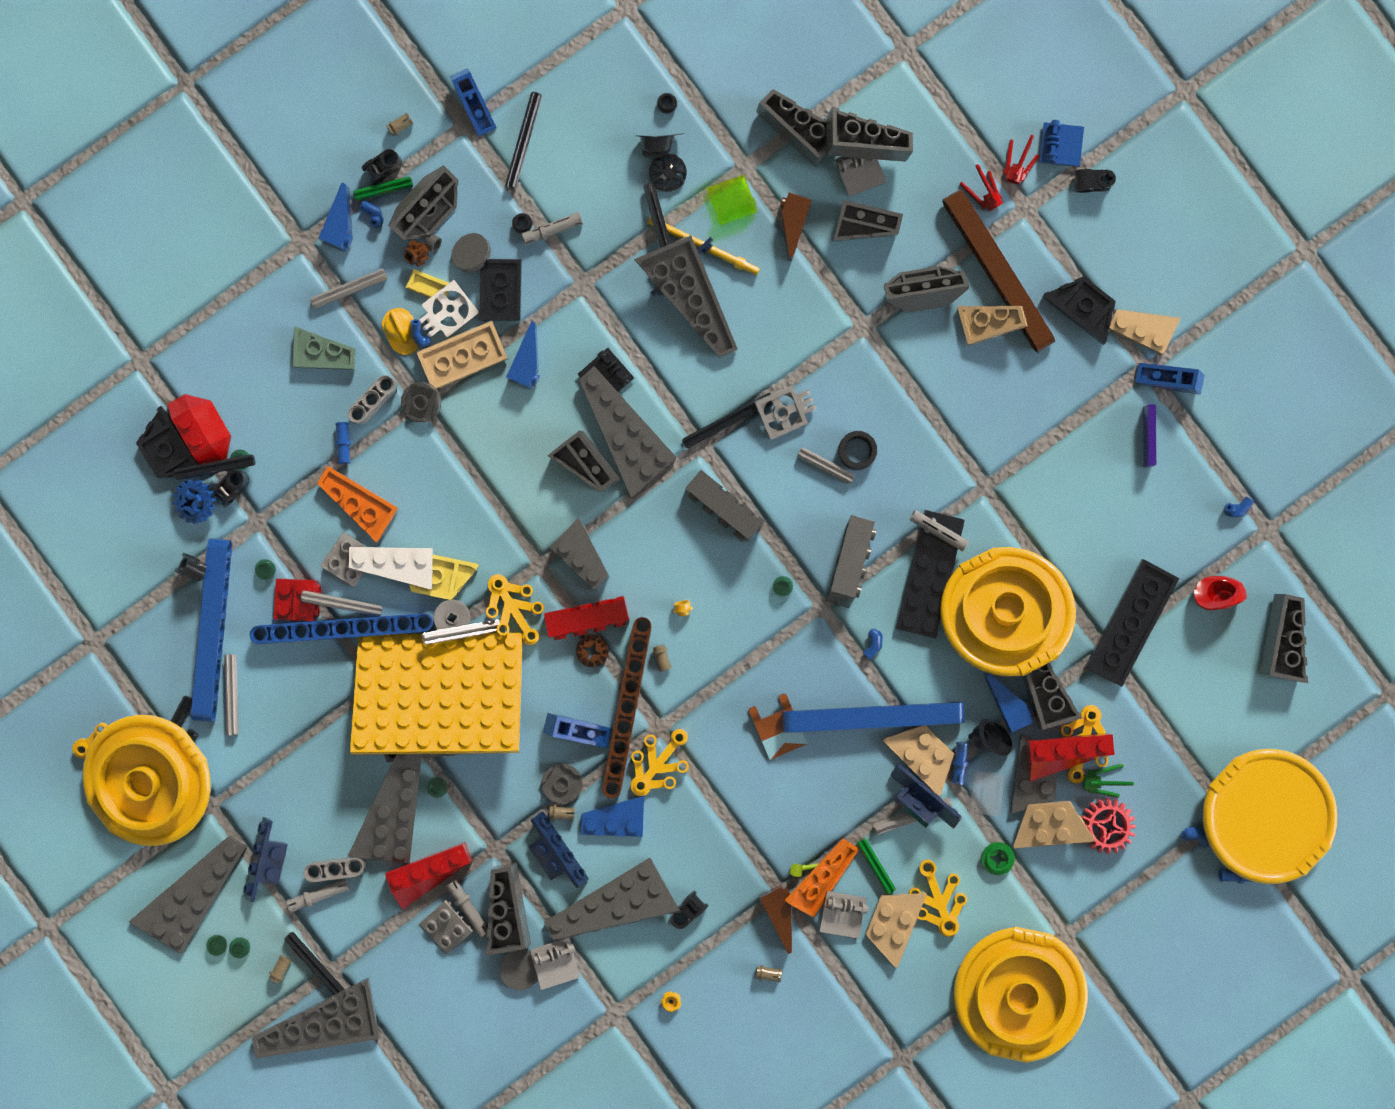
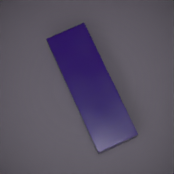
[1143,404,1157,467]

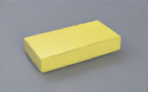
[406,269,449,302]

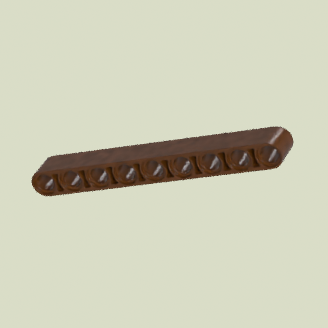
[942,189,1055,353]
[603,617,652,798]

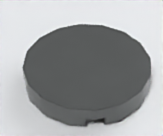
[451,233,491,273]
[401,382,441,423]
[541,763,582,804]
[499,949,538,990]

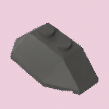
[388,165,459,240]
[884,266,969,313]

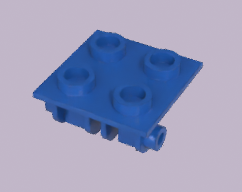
[1039,120,1084,167]

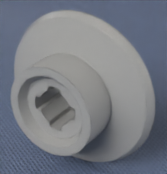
[434,600,470,630]

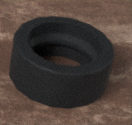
[838,431,877,470]

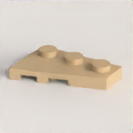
[957,306,1028,345]
[1109,309,1181,355]

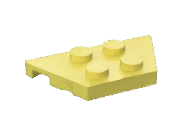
[409,554,479,600]

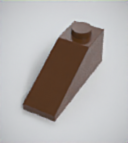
[779,192,812,261]
[759,884,792,954]

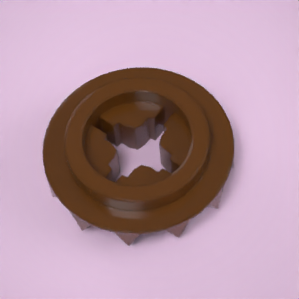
[576,635,609,667]

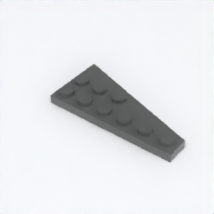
[634,235,738,358]
[579,366,676,498]
[347,754,422,863]
[129,836,248,954]
[544,858,681,941]
[252,977,380,1058]

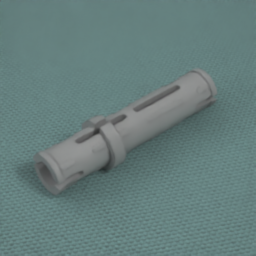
[522,212,583,246]
[909,510,969,552]
[287,878,350,913]
[445,879,488,938]

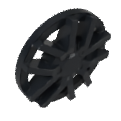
[649,154,687,192]

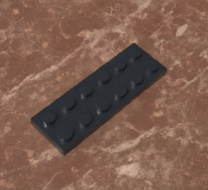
[895,510,965,639]
[1085,559,1180,687]

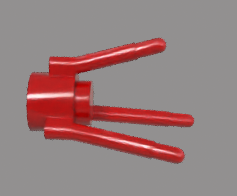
[1003,135,1039,185]
[960,164,1003,212]

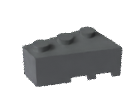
[833,200,903,241]
[547,431,620,492]
[550,518,609,591]

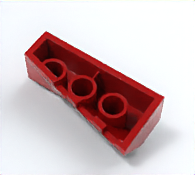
[544,596,630,641]
[1025,733,1115,782]
[385,841,473,910]

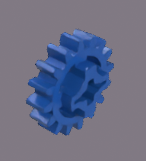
[172,479,216,524]

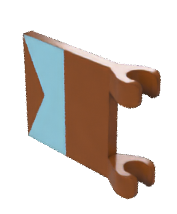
[749,693,807,760]

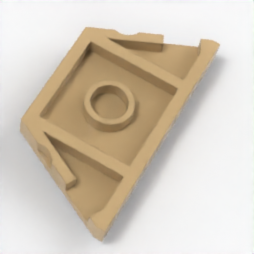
[882,725,954,796]
[1014,801,1095,848]
[866,892,927,968]

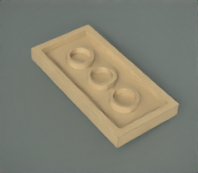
[417,321,508,389]

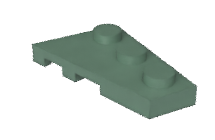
[293,326,356,370]

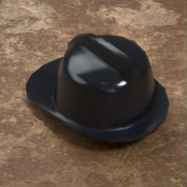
[635,133,685,158]
[968,718,1012,756]

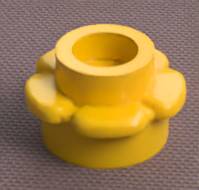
[673,600,693,616]
[661,991,681,1012]

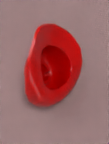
[1193,576,1247,611]

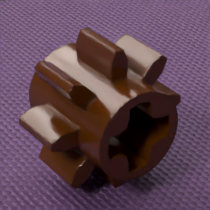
[403,240,429,267]

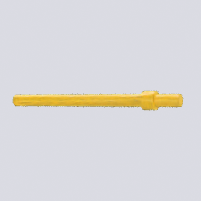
[647,216,760,276]

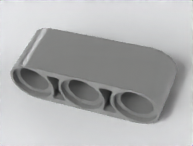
[348,375,398,425]
[303,857,367,882]

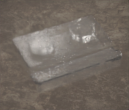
[969,771,1005,816]

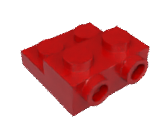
[274,578,321,621]

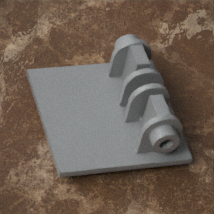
[834,156,887,197]
[320,532,366,587]
[819,891,868,939]
[420,900,473,954]
[530,938,580,990]

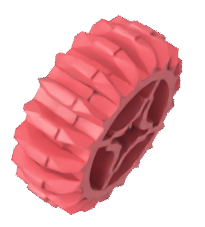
[1081,798,1136,854]

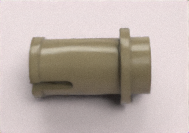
[386,113,414,136]
[652,644,672,672]
[549,805,575,821]
[269,955,292,983]
[755,965,782,983]

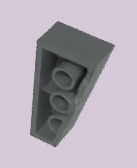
[826,106,913,162]
[685,470,765,542]
[825,515,877,608]
[486,863,531,955]

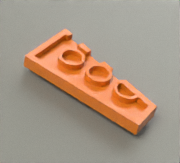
[317,466,399,543]
[785,838,859,918]

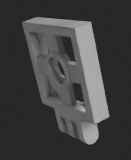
[754,386,816,440]

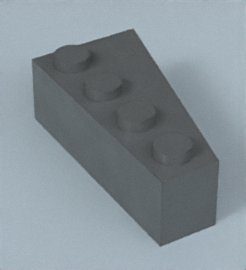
[756,89,827,166]
[1259,594,1308,683]
[1023,663,1082,730]

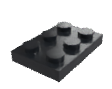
[479,259,522,321]

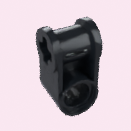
[361,149,402,185]
[1075,169,1116,193]
[210,470,250,508]
[174,552,207,582]
[670,890,709,929]

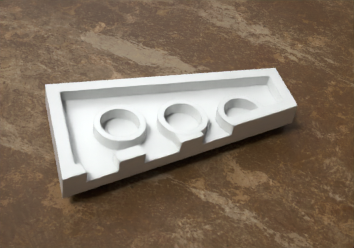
[349,547,433,590]

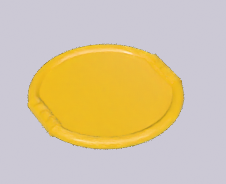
[940,547,1076,676]
[82,715,211,846]
[1203,749,1337,884]
[954,926,1088,1063]

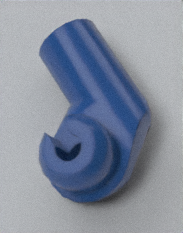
[360,200,384,228]
[410,319,431,349]
[1224,496,1254,517]
[863,629,883,660]
[1181,827,1209,848]

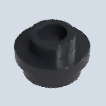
[657,93,677,114]
[512,213,533,234]

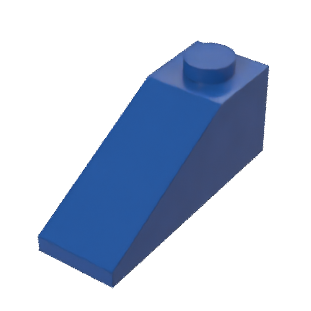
[450,68,497,136]
[318,183,353,252]
[506,321,540,390]
[1135,363,1205,395]
[983,674,1035,732]
[543,713,612,748]

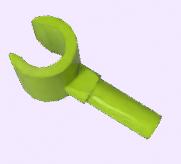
[790,863,819,877]

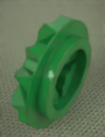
[981,842,1015,875]

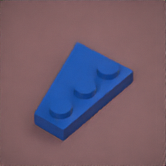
[581,796,644,837]

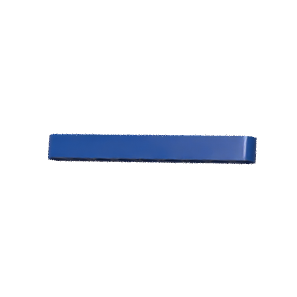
[191,538,232,722]
[249,613,435,644]
[782,702,965,733]

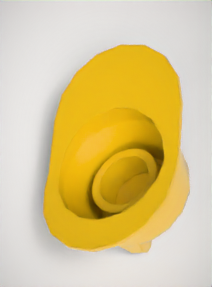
[382,308,419,355]

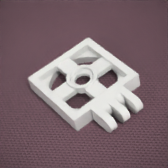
[419,280,479,338]

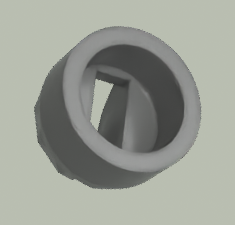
[424,234,442,252]

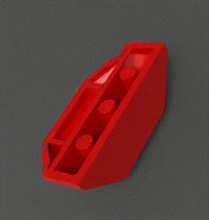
[167,394,232,475]

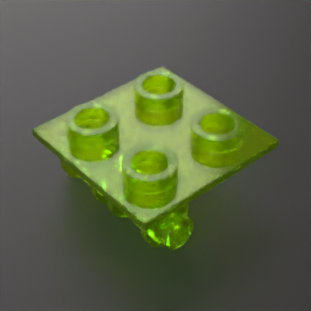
[706,174,758,226]

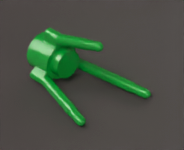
[1083,764,1134,798]

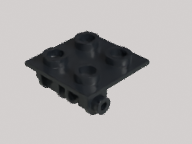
[578,348,634,392]

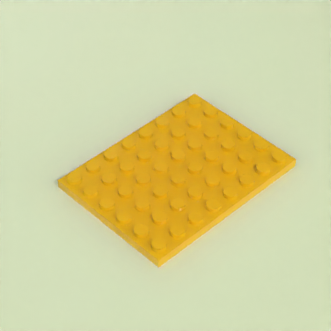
[350,633,523,755]

